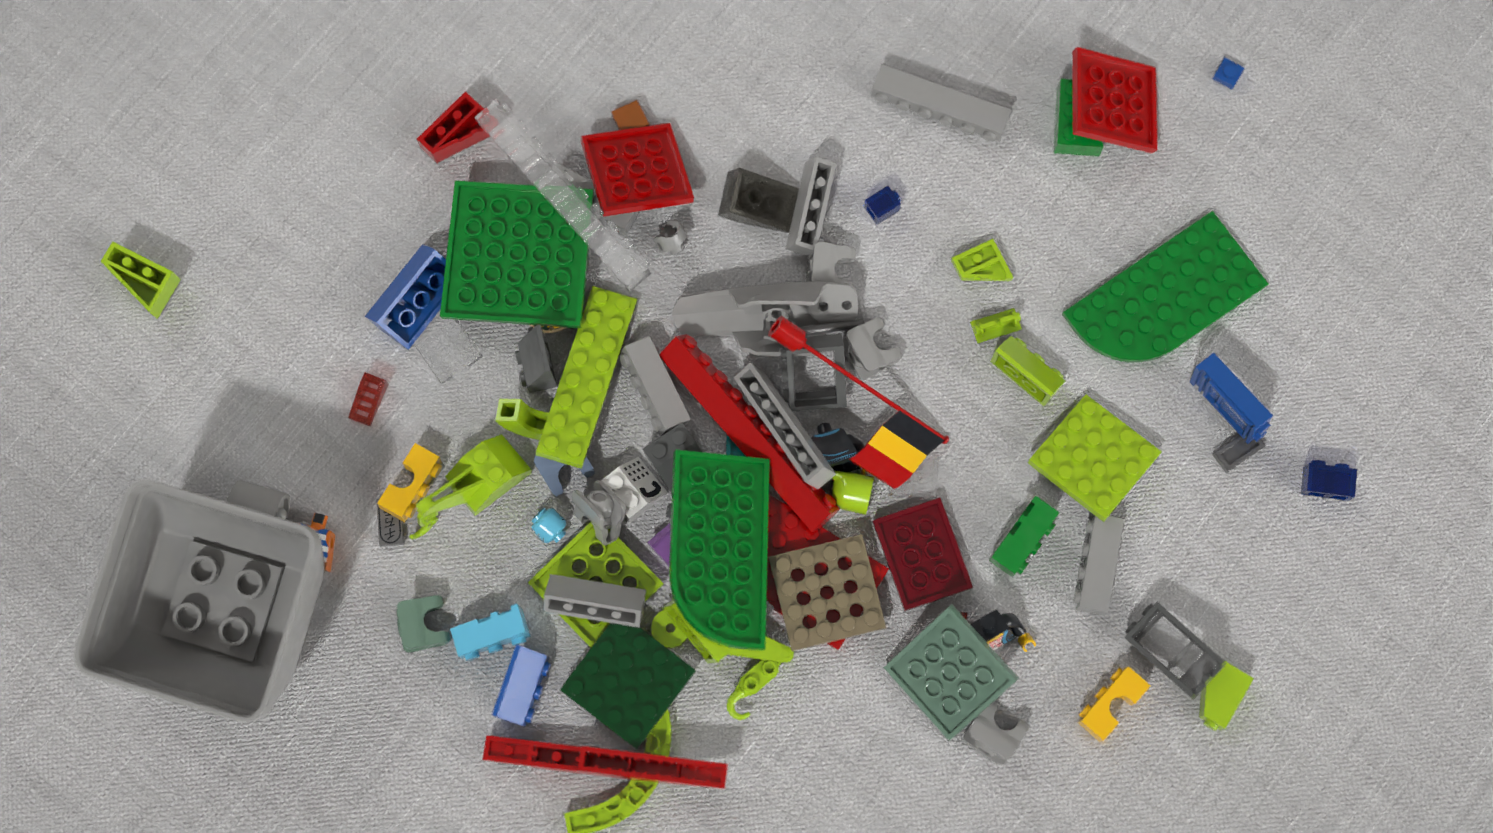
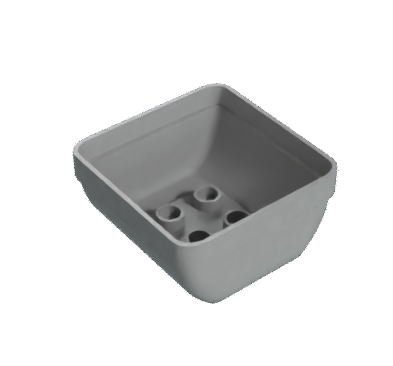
[74,480,324,722]

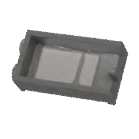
[1124,602,1226,700]

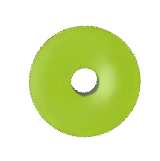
[651,610,687,648]

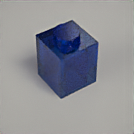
[864,186,902,225]

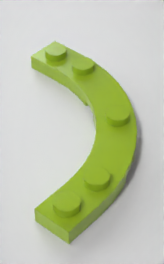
[564,709,671,833]

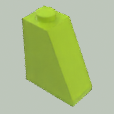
[1199,661,1254,731]

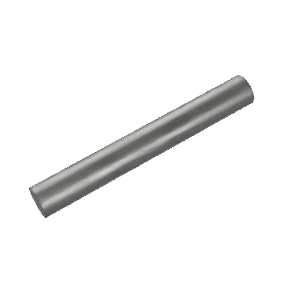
[800,319,865,336]

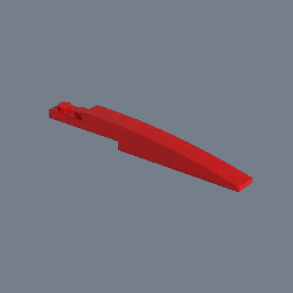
[482,735,728,789]

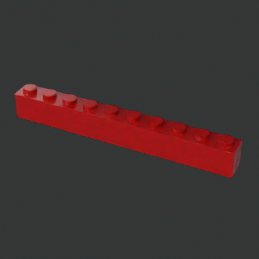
[659,334,840,532]

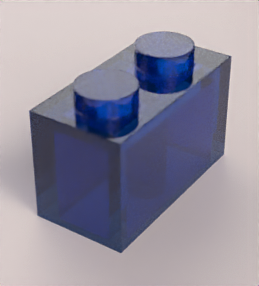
[1301,460,1357,501]

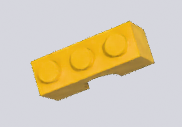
[377,443,442,523]
[1077,666,1151,742]

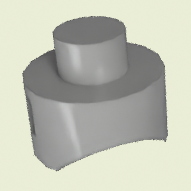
[651,219,687,255]

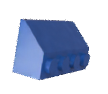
[365,244,446,350]

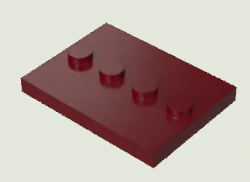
[872,498,973,612]

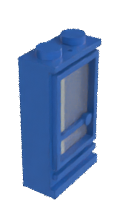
[1190,352,1273,444]

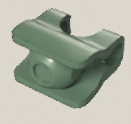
[396,595,451,653]

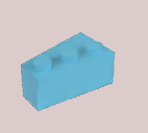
[450,604,531,661]

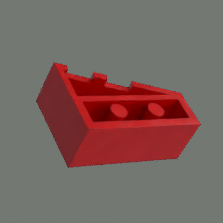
[416,91,501,163]

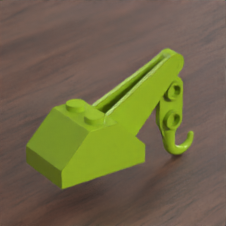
[409,434,531,540]
[662,598,794,720]

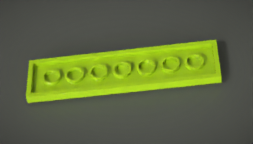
[536,286,637,469]

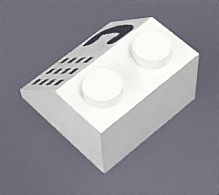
[601,457,668,523]

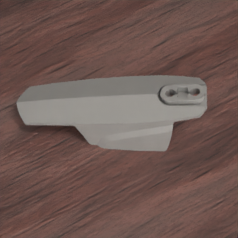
[672,282,858,356]

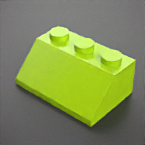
[990,336,1065,407]

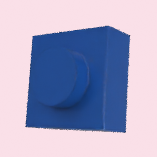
[1212,57,1245,90]

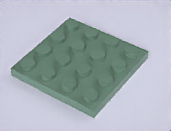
[883,604,1019,741]

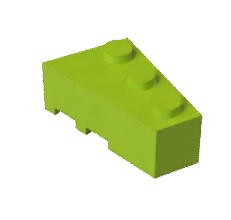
[101,241,181,319]

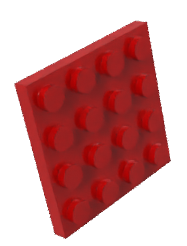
[1072,47,1157,153]
[581,123,694,217]

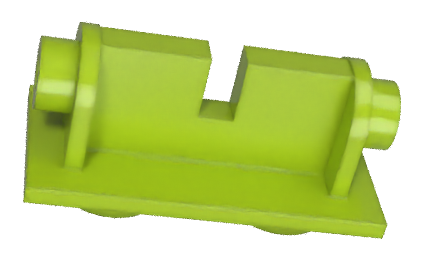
[970,308,1022,344]

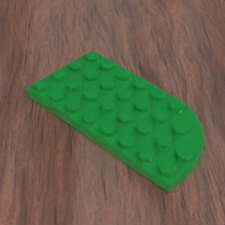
[1062,211,1269,362]
[669,450,769,651]

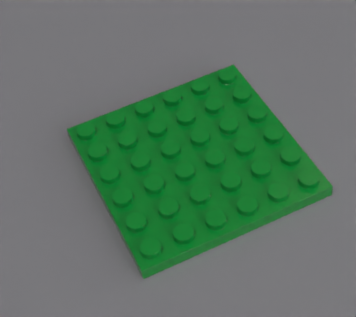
[440,181,594,328]

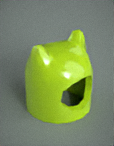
[831,471,874,515]

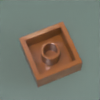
[611,100,649,130]

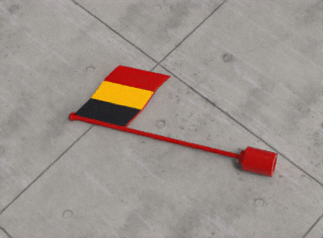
[768,316,949,489]

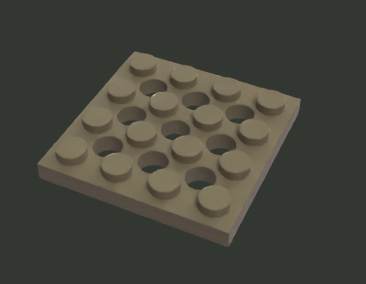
[769,534,886,652]

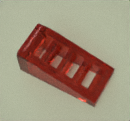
[348,372,389,427]

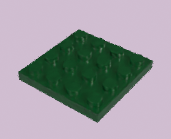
[559,623,696,750]

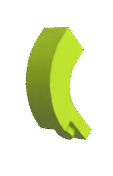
[495,399,549,440]

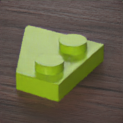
[951,239,1013,281]

